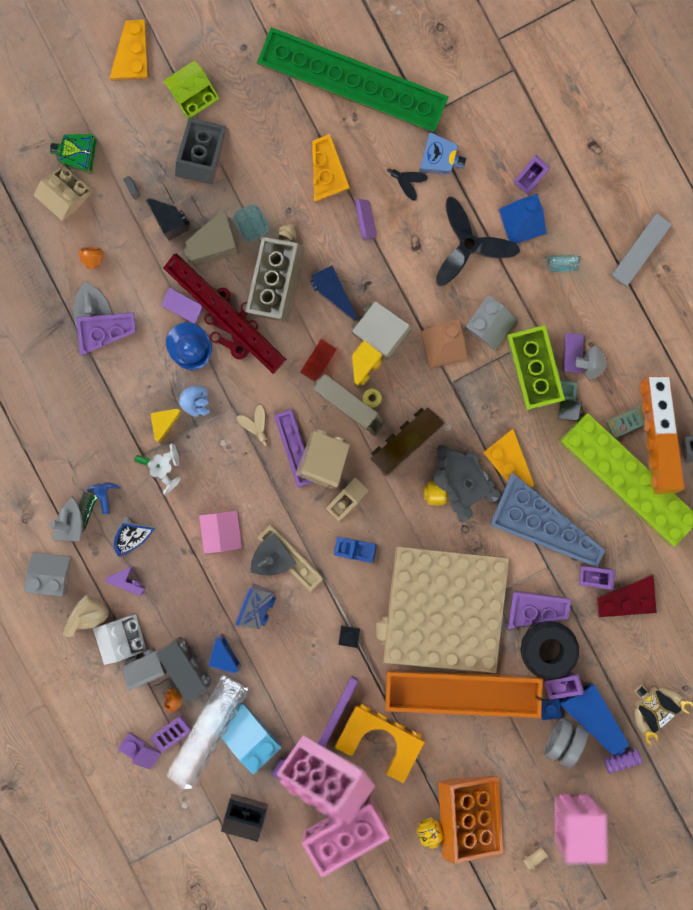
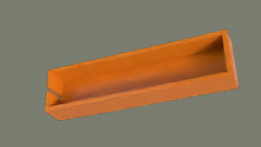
[385,669,543,718]

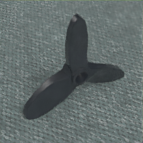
[436,196,520,286]

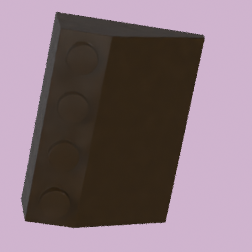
[371,407,445,476]

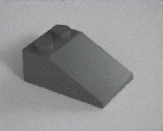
[175,118,226,185]

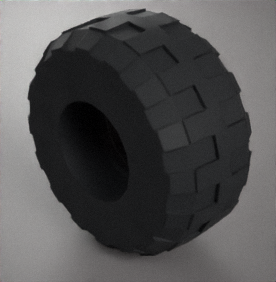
[520,621,579,680]

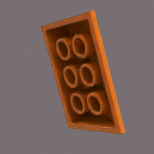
[438,776,504,864]

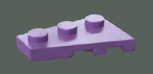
[76,312,136,356]
[508,590,571,629]

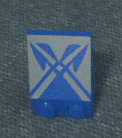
[235,584,276,629]

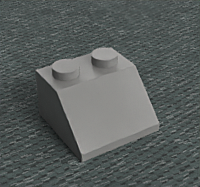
[464,295,517,351]
[24,553,71,596]
[122,648,167,691]

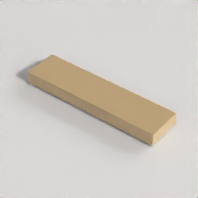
[257,524,324,592]

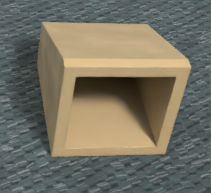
[295,429,350,489]

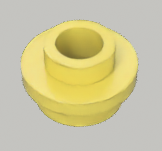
[363,389,382,408]

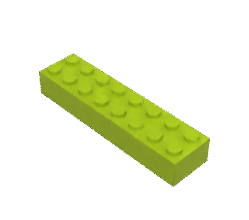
[558,413,693,547]

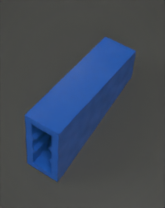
[559,682,630,755]

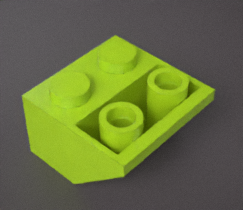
[163,60,220,119]

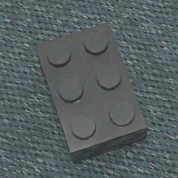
[156,637,211,703]

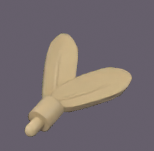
[237,405,267,446]

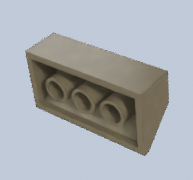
[245,237,305,323]

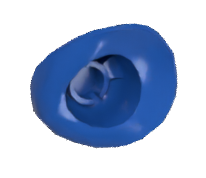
[166,322,212,370]

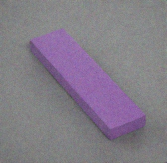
[274,409,313,488]
[317,675,358,748]

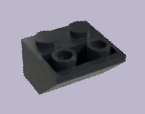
[221,794,268,842]

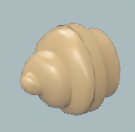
[277,224,296,242]

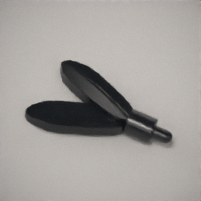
[387,168,428,201]

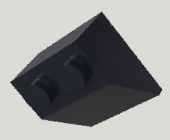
[146,198,190,240]

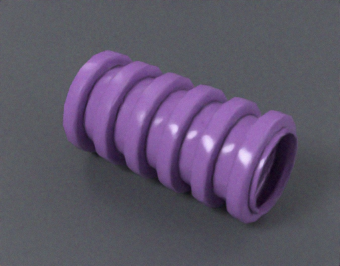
[604,748,642,775]

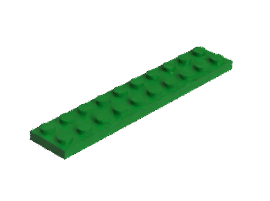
[257,27,449,133]

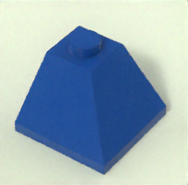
[498,194,547,244]

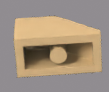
[325,478,369,521]

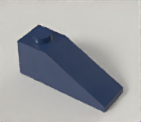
[310,265,357,321]

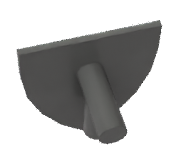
[250,533,296,575]

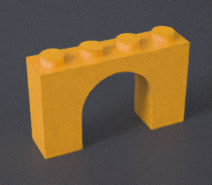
[335,703,425,783]

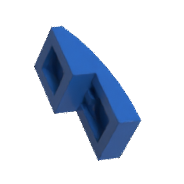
[334,537,377,563]

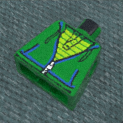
[50,134,97,174]

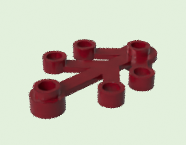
[204,288,258,360]

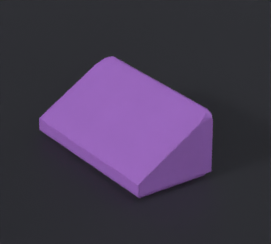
[356,199,377,241]
[161,288,204,324]
[562,333,584,373]

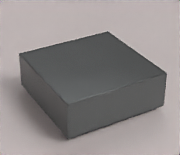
[123,176,140,200]

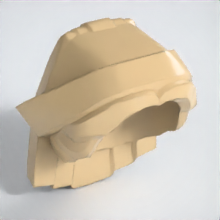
[63,595,108,637]

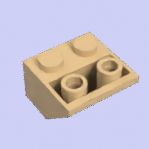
[33,166,93,221]

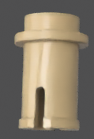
[523,847,548,870]

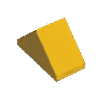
[150,409,182,443]

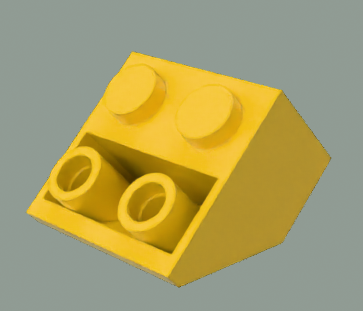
[352,340,382,387]

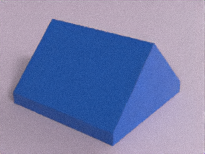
[209,634,241,673]

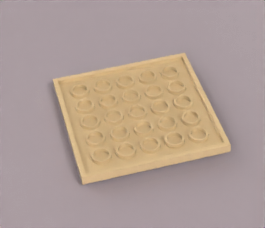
[383,546,509,673]

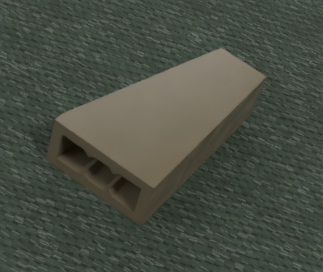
[313,374,386,436]

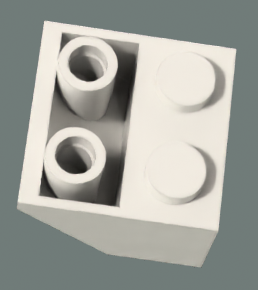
[93,614,147,665]

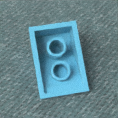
[221,702,282,775]

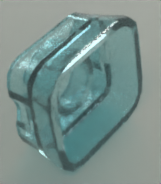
[233,204,269,242]
[545,255,581,272]

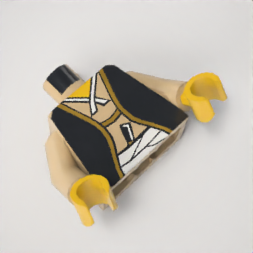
[634,684,693,746]

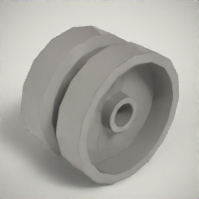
[543,718,588,769]

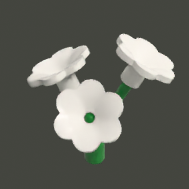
[134,444,182,495]

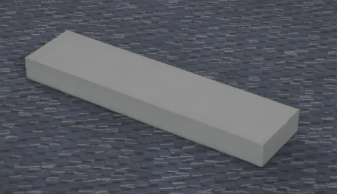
[611,213,672,287]

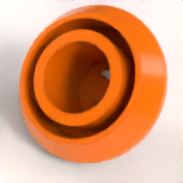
[78,247,104,269]

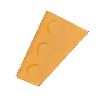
[109,20,148,81]
[483,429,534,488]

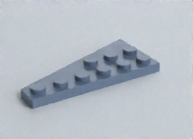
[490,472,605,568]

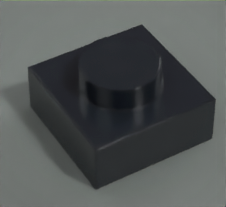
[338,625,360,648]

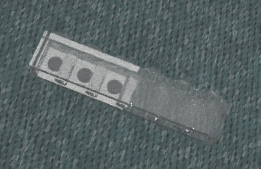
[166,675,248,789]

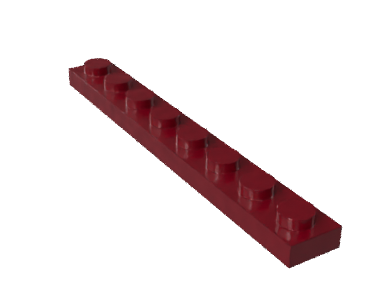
[163,253,287,374]

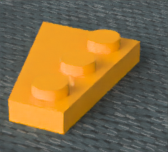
[312,134,350,202]

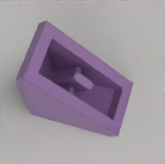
[514,155,550,194]
[579,566,615,590]

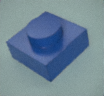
[541,698,561,720]

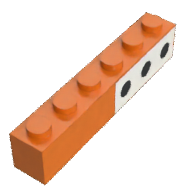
[639,376,684,494]

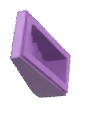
[150,714,193,753]

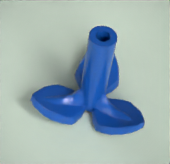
[87,482,120,514]

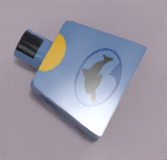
[419,133,467,175]

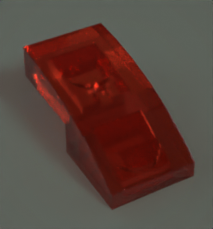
[300,339,338,382]

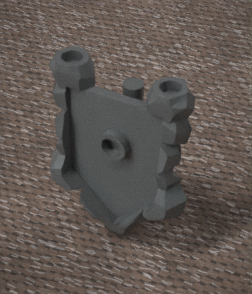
[433,445,502,523]

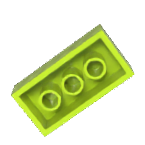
[507,325,565,411]

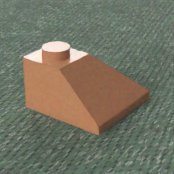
[421,320,467,369]

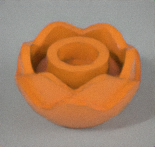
[164,688,182,712]

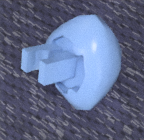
[179,386,210,417]

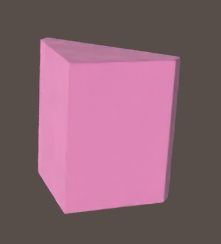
[199,511,242,553]

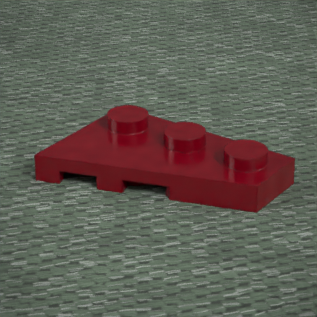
[597,574,657,618]

